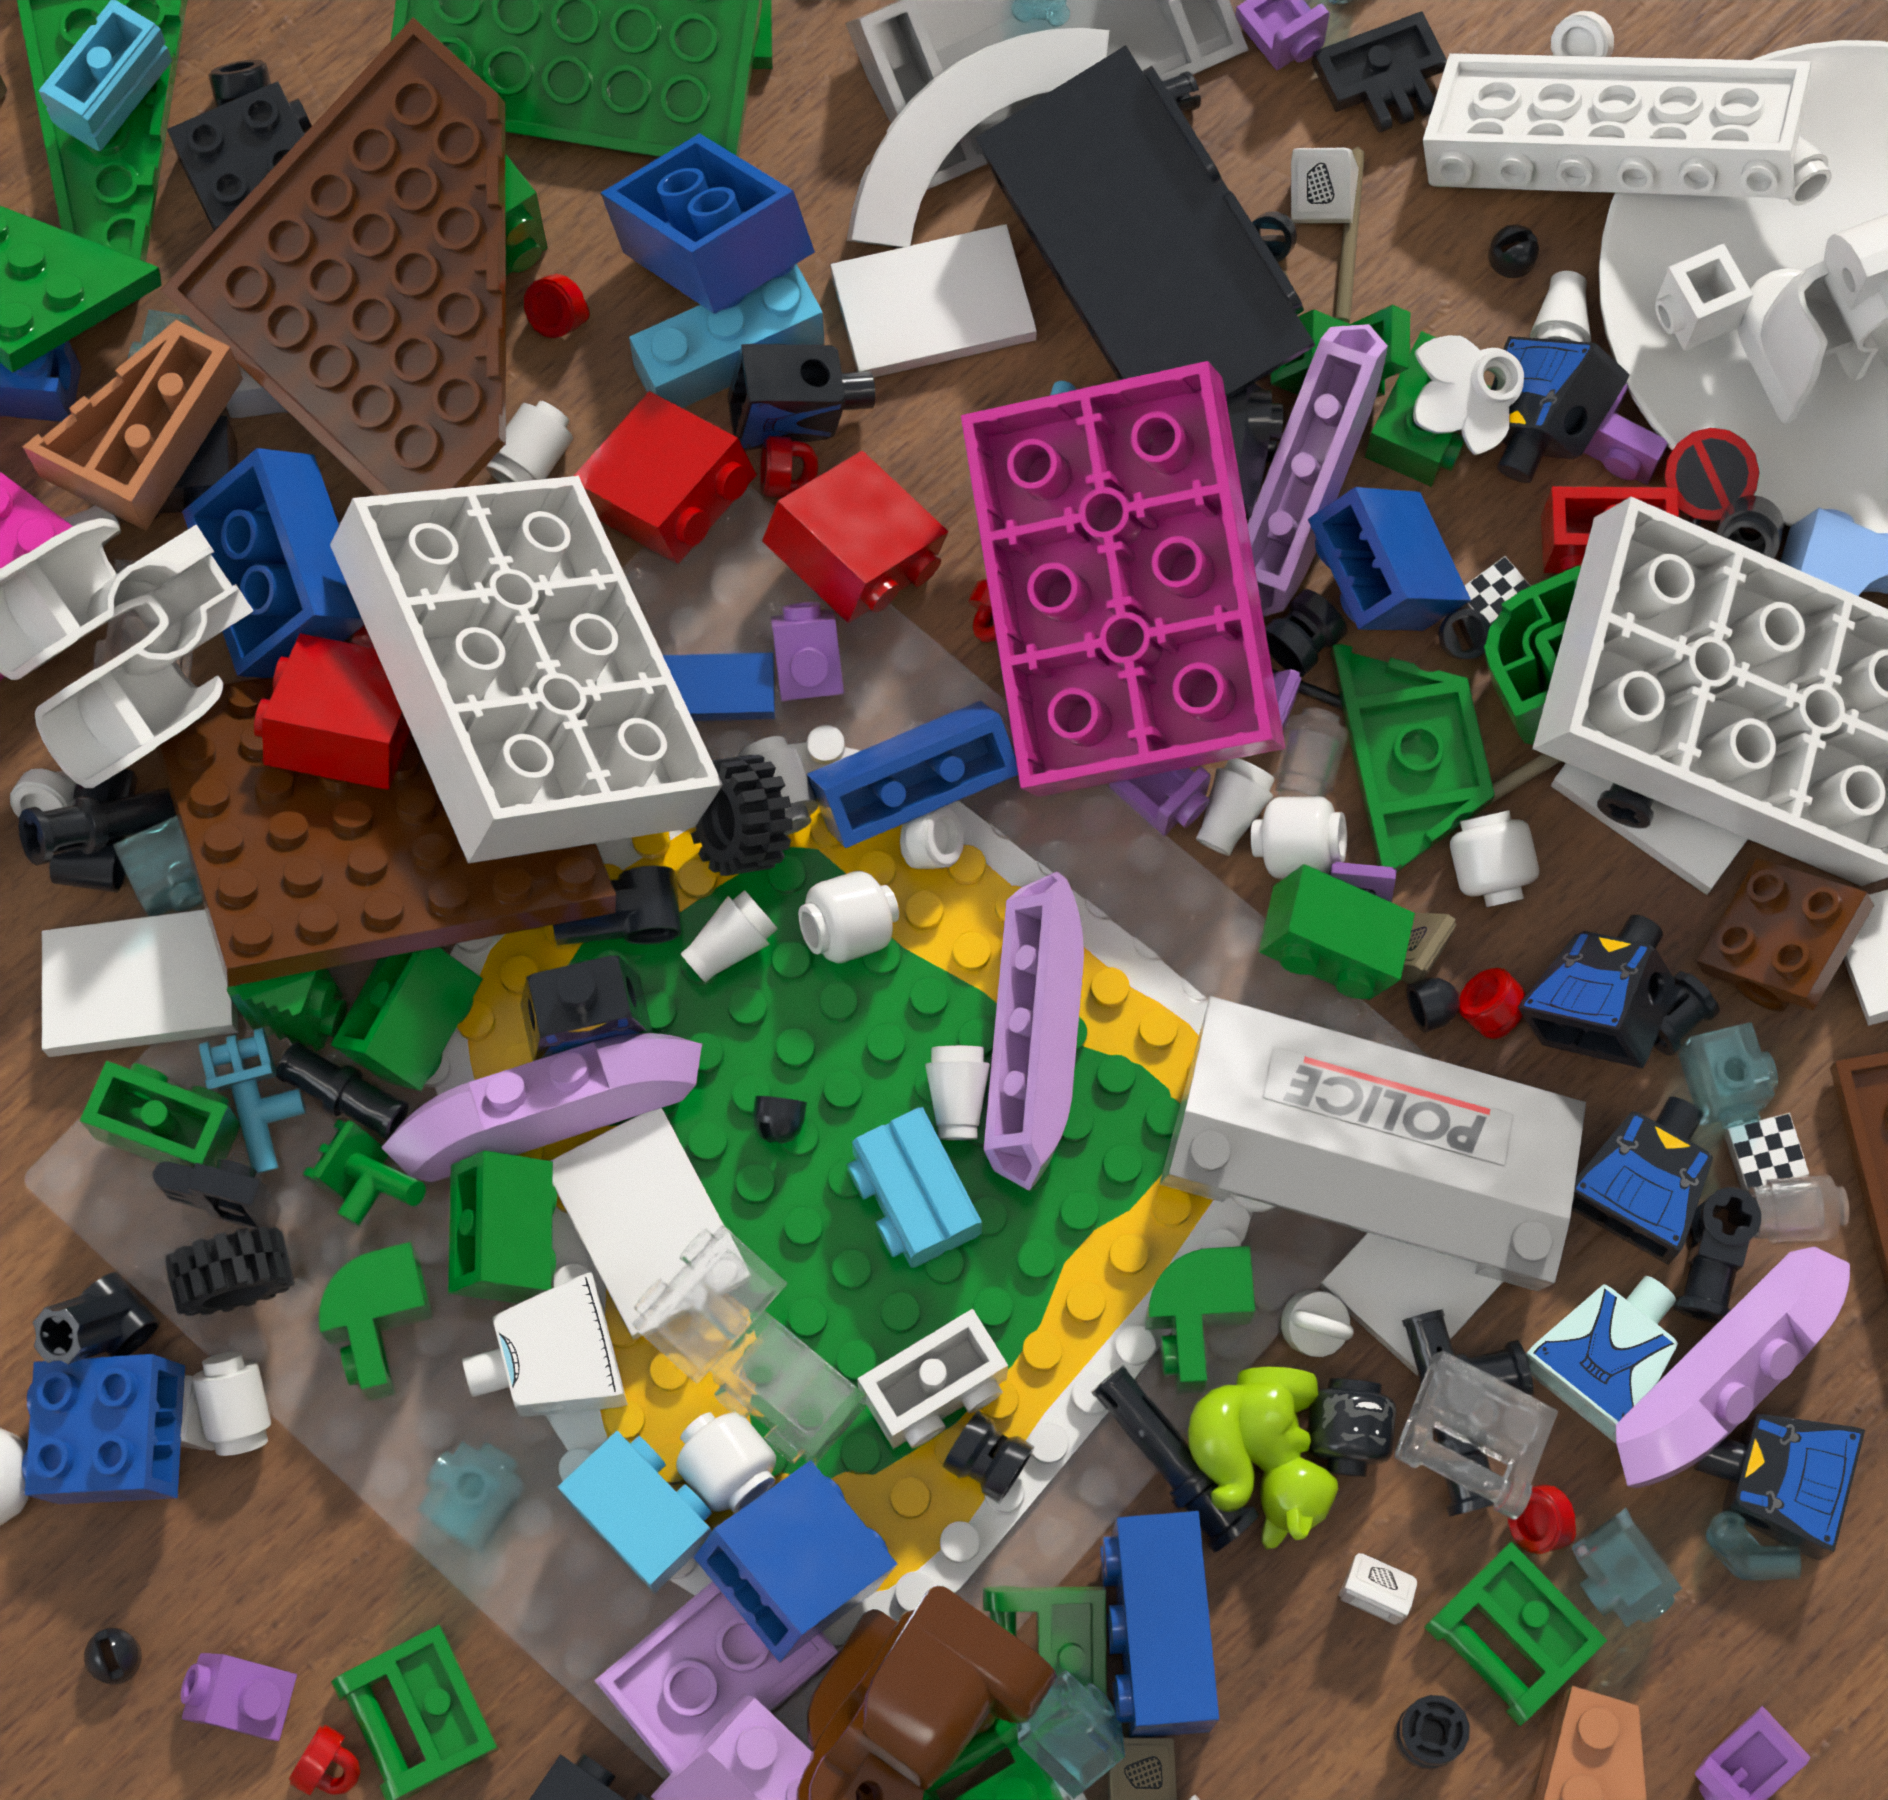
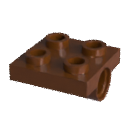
[1696,858,1874,1012]

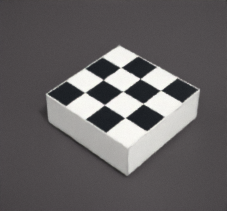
[1462,556,1531,625]
[1724,1113,1809,1193]

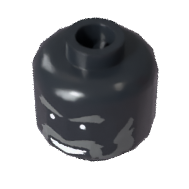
[1307,1378,1397,1477]

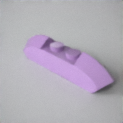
[1247,324,1387,617]
[984,871,1084,1190]
[381,1033,702,1182]
[1616,1246,1850,1488]

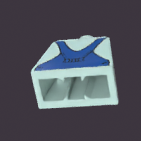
[1526,1276,1678,1443]

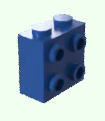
[1308,487,1471,631]
[22,1354,185,1504]
[693,1460,897,1663]

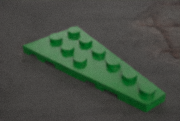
[17,0,188,300]
[0,206,162,373]

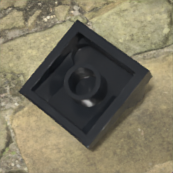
[1226,383,1283,524]

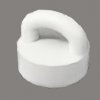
[1551,11,1614,57]
[10,768,76,818]
[900,806,964,869]
[1281,1289,1354,1357]

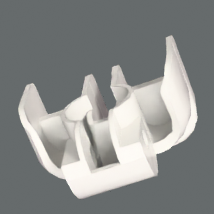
[1737,213,1888,424]
[0,518,253,788]

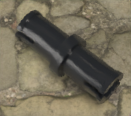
[276,1042,409,1140]

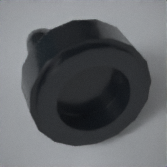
[208,60,271,107]

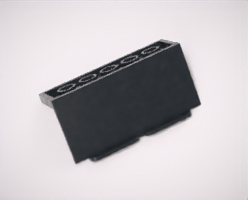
[976,45,1315,400]

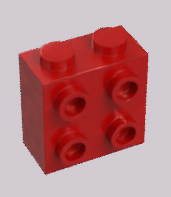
[574,391,757,564]
[762,451,949,624]
[254,633,412,790]

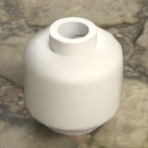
[1251,796,1347,879]
[1450,810,1539,907]
[798,871,899,963]
[676,1412,776,1513]

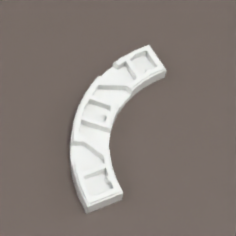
[847,28,1110,248]

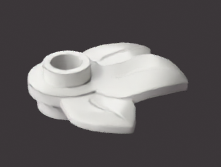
[1413,335,1524,455]

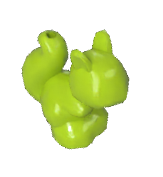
[1188,1367,1338,1550]

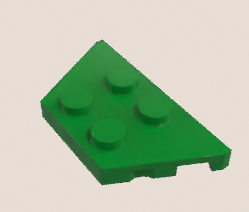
[1330,644,1495,873]

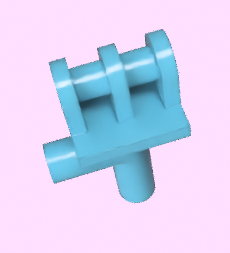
[199,1027,306,1174]

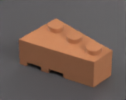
[22,320,243,531]
[1533,1686,1646,1800]

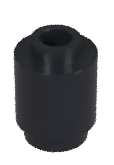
[1716,495,1784,559]

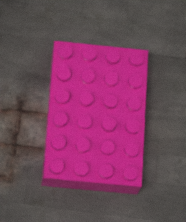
[961,361,1286,797]

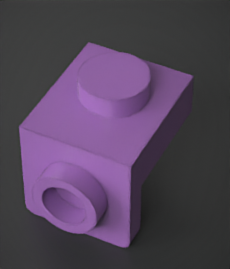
[1235,0,1330,71]
[1583,384,1668,485]
[771,602,844,701]
[1109,766,1211,837]
[181,1653,297,1741]
[1695,1706,1811,1800]

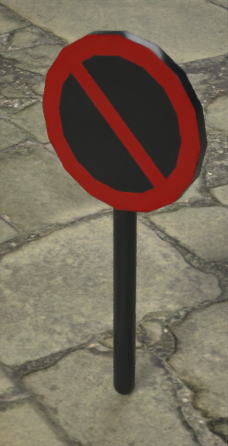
[1665,427,1760,526]

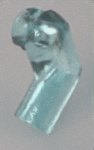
[1706,1511,1801,1581]

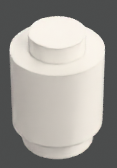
[486,401,573,483]
[192,1351,271,1456]

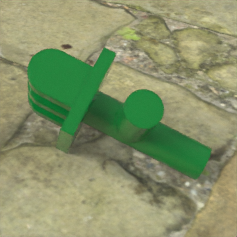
[302,1119,426,1227]

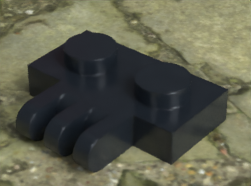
[1311,11,1447,133]
[152,1159,281,1229]

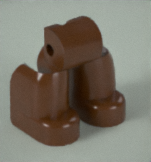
[796,1586,1057,1800]

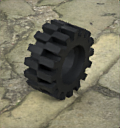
[691,755,792,876]
[164,1226,295,1316]

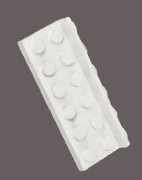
[1423,53,1812,198]

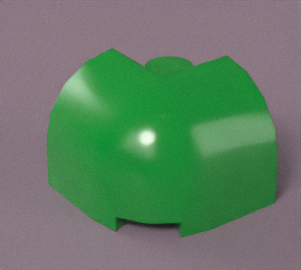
[1484,565,1581,745]

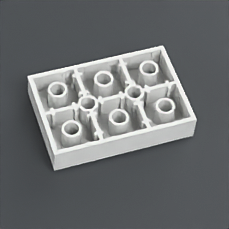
[330,476,723,863]
[1533,497,1888,886]

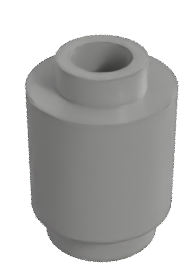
[738,736,819,835]

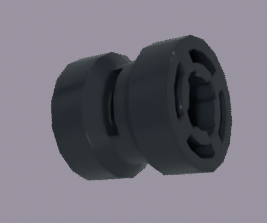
[1265,589,1348,677]
[942,1410,1035,1504]
[1394,1695,1470,1770]

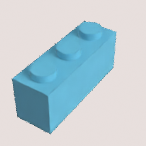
[629,264,825,408]

